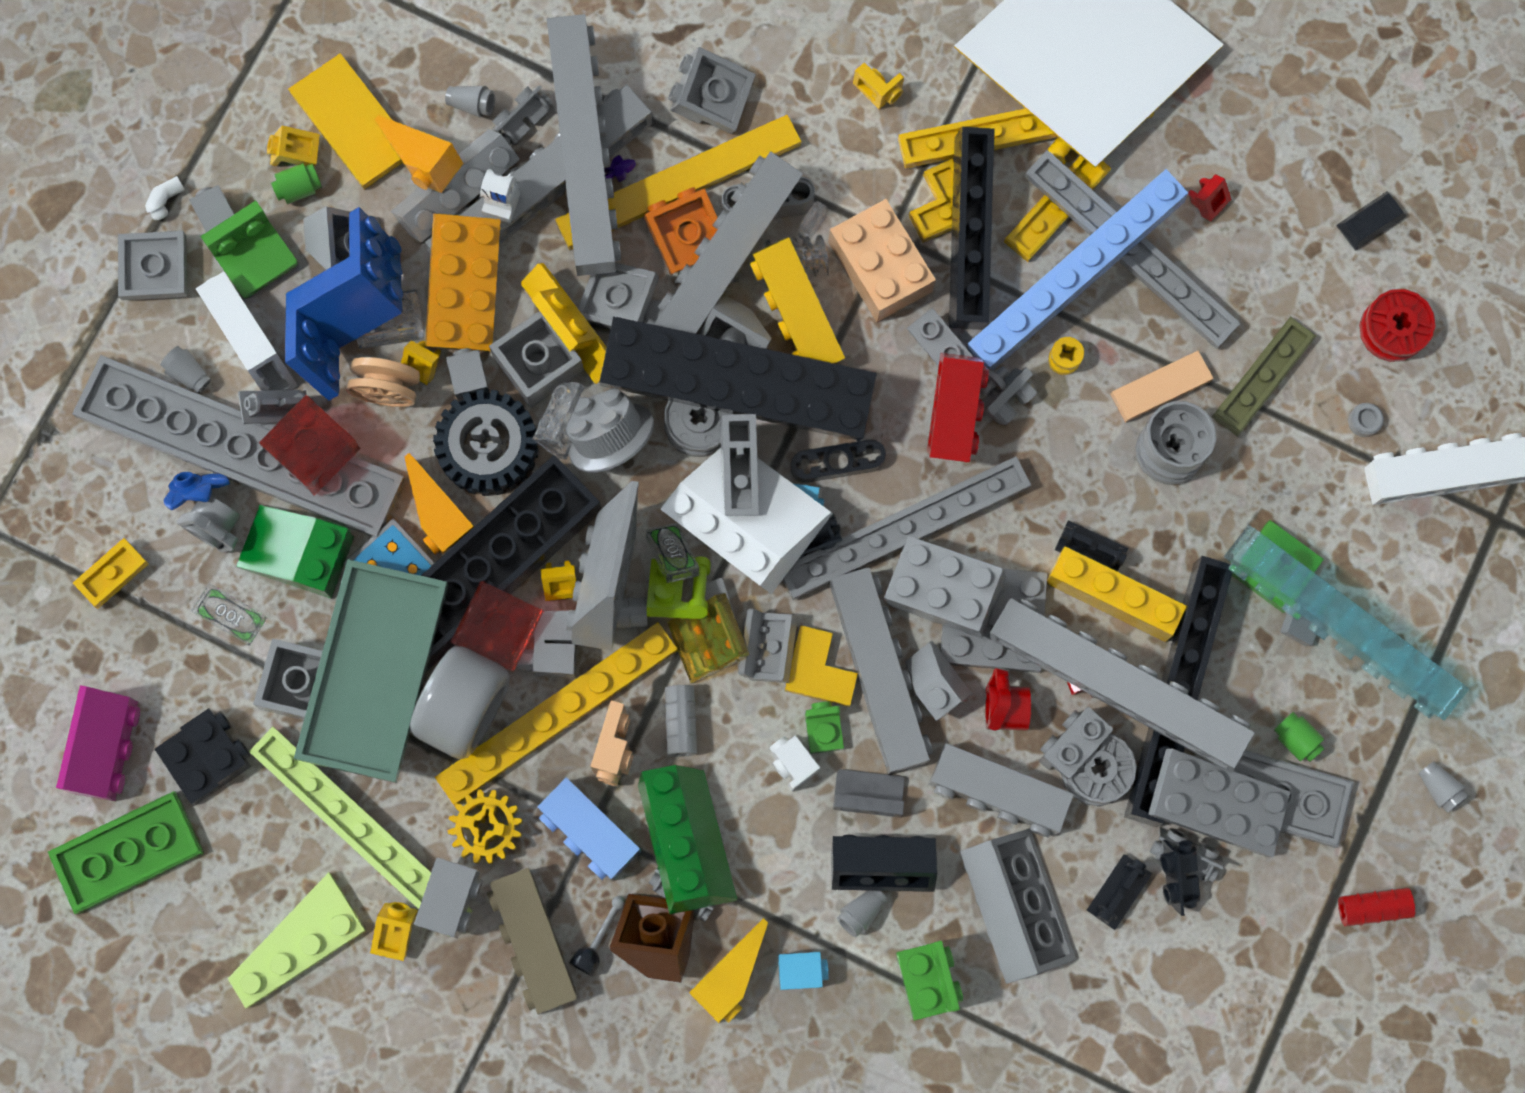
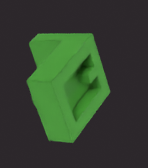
[805,701,844,754]

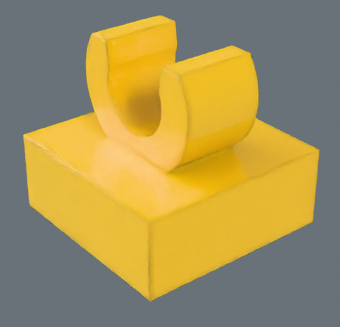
[401,340,441,385]
[541,560,577,601]

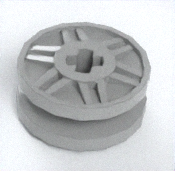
[664,401,730,457]
[1061,734,1137,807]

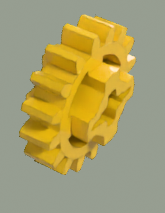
[447,789,523,864]

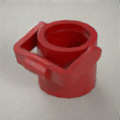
[985,668,1031,731]

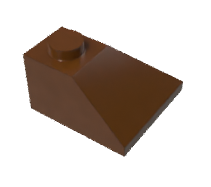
[610,894,695,983]

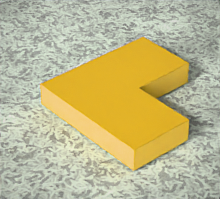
[909,159,954,243]
[784,625,858,707]

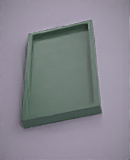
[294,559,449,783]

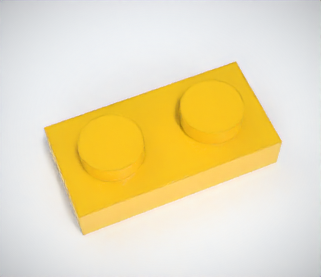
[73,538,149,609]

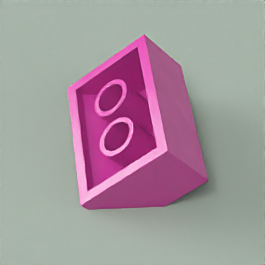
[56,685,140,801]

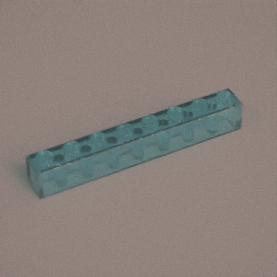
[1224,525,1469,721]

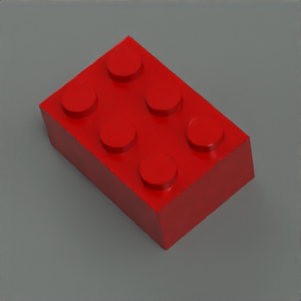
[927,353,989,463]

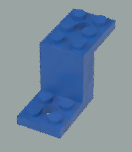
[285,207,403,401]

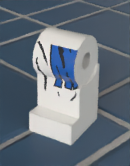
[480,169,520,224]

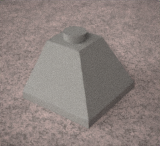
[303,206,380,270]
[699,294,772,349]

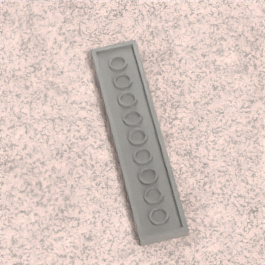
[72,355,405,537]

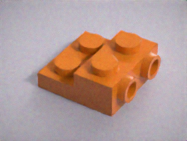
[643,187,718,275]

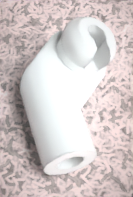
[145,176,185,221]

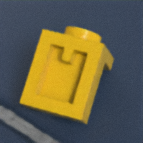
[853,62,905,110]
[267,125,320,167]
[370,902,418,961]

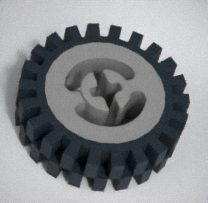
[433,389,539,496]

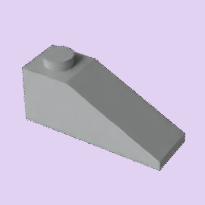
[720,414,759,516]

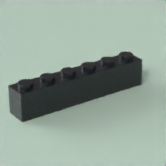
[949,126,995,330]

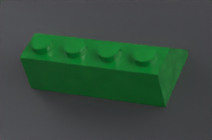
[638,765,737,915]

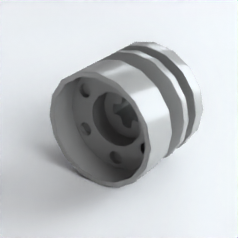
[1135,401,1216,484]

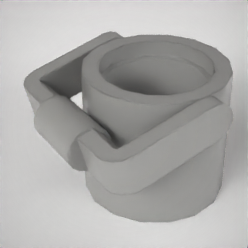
[177,496,240,552]

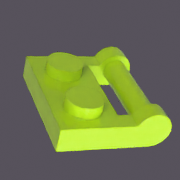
[647,556,711,619]

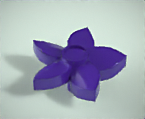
[604,155,636,182]

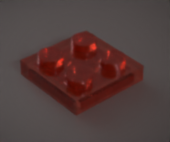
[451,580,544,672]

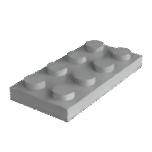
[1148,749,1290,857]

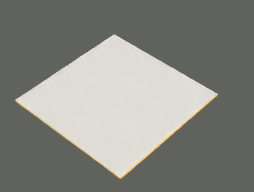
[954,0,1224,168]

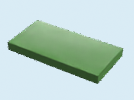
[48,791,204,915]

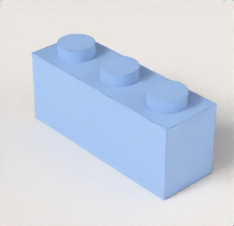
[537,778,641,881]

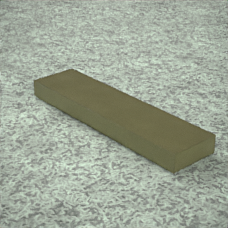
[1212,316,1316,437]

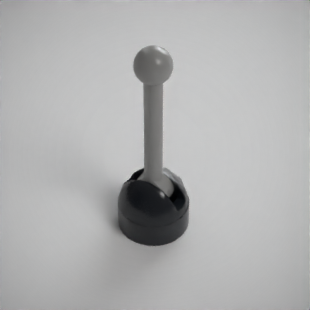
[569,896,625,977]

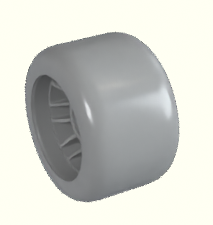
[410,646,510,759]

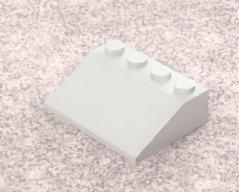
[661,448,833,594]

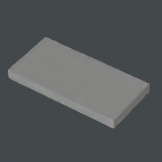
[1234,750,1354,848]

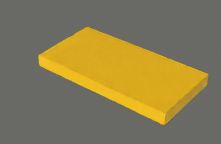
[288,53,403,190]

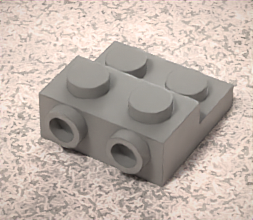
[668,47,756,134]

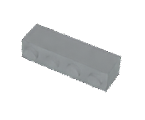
[391,129,520,242]
[928,743,1074,838]

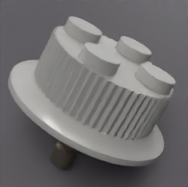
[565,388,654,473]

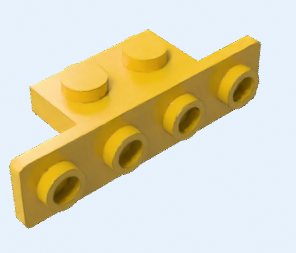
[521,263,607,384]

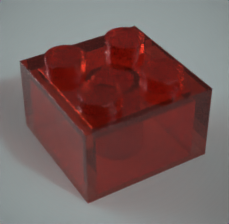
[259,395,361,496]

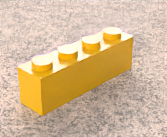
[749,237,845,363]
[1047,546,1187,642]

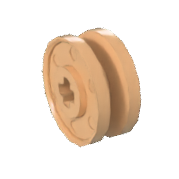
[346,357,420,407]

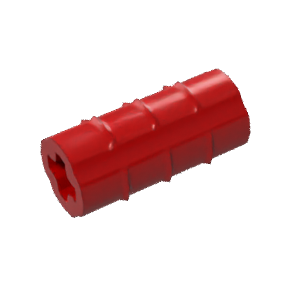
[1338,888,1415,927]

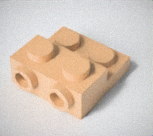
[590,700,634,786]

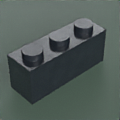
[831,834,938,892]

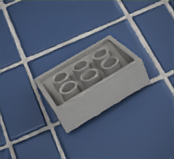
[566,481,639,650]

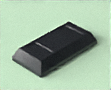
[1336,191,1407,251]

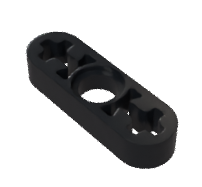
[791,439,886,483]

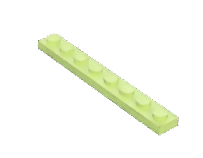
[249,726,473,937]

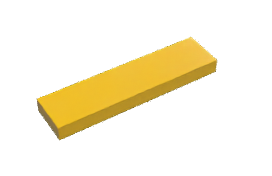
[1004,156,1111,262]

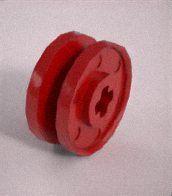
[1359,289,1436,362]

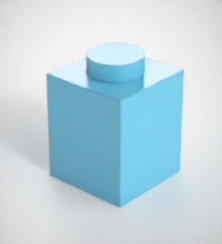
[778,952,829,990]

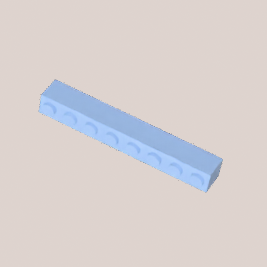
[968,169,1188,371]

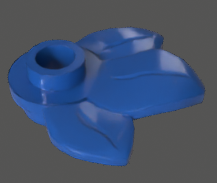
[163,472,230,510]

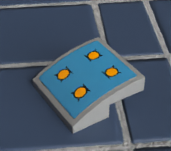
[343,519,434,576]

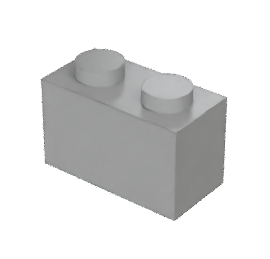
[414,857,483,939]

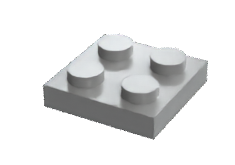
[118,231,187,300]
[578,263,659,329]

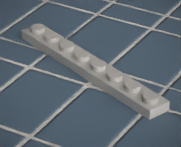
[1024,150,1240,349]
[783,456,1031,600]

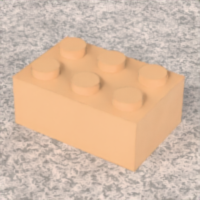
[828,199,936,322]

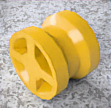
[1048,337,1084,375]

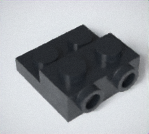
[155,708,251,806]

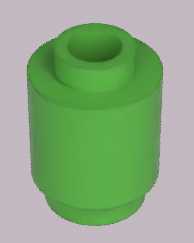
[271,163,322,205]
[1274,712,1325,762]

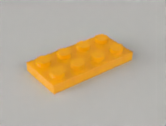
[425,213,501,351]

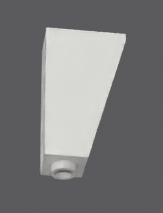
[196,272,298,391]

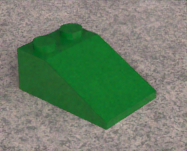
[236,505,354,599]

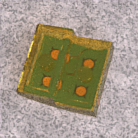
[667,593,750,684]

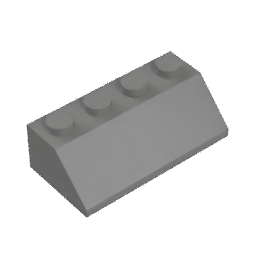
[960,829,1076,984]

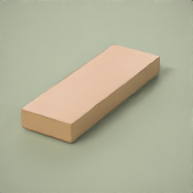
[1110,351,1214,423]

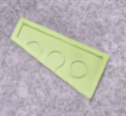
[228,872,367,1008]

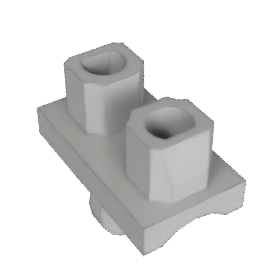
[980,366,1038,425]

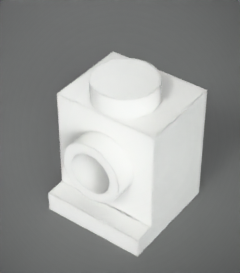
[769,735,820,792]

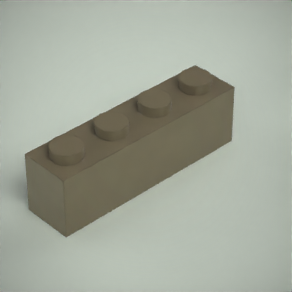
[487,867,579,1015]

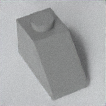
[905,641,973,721]

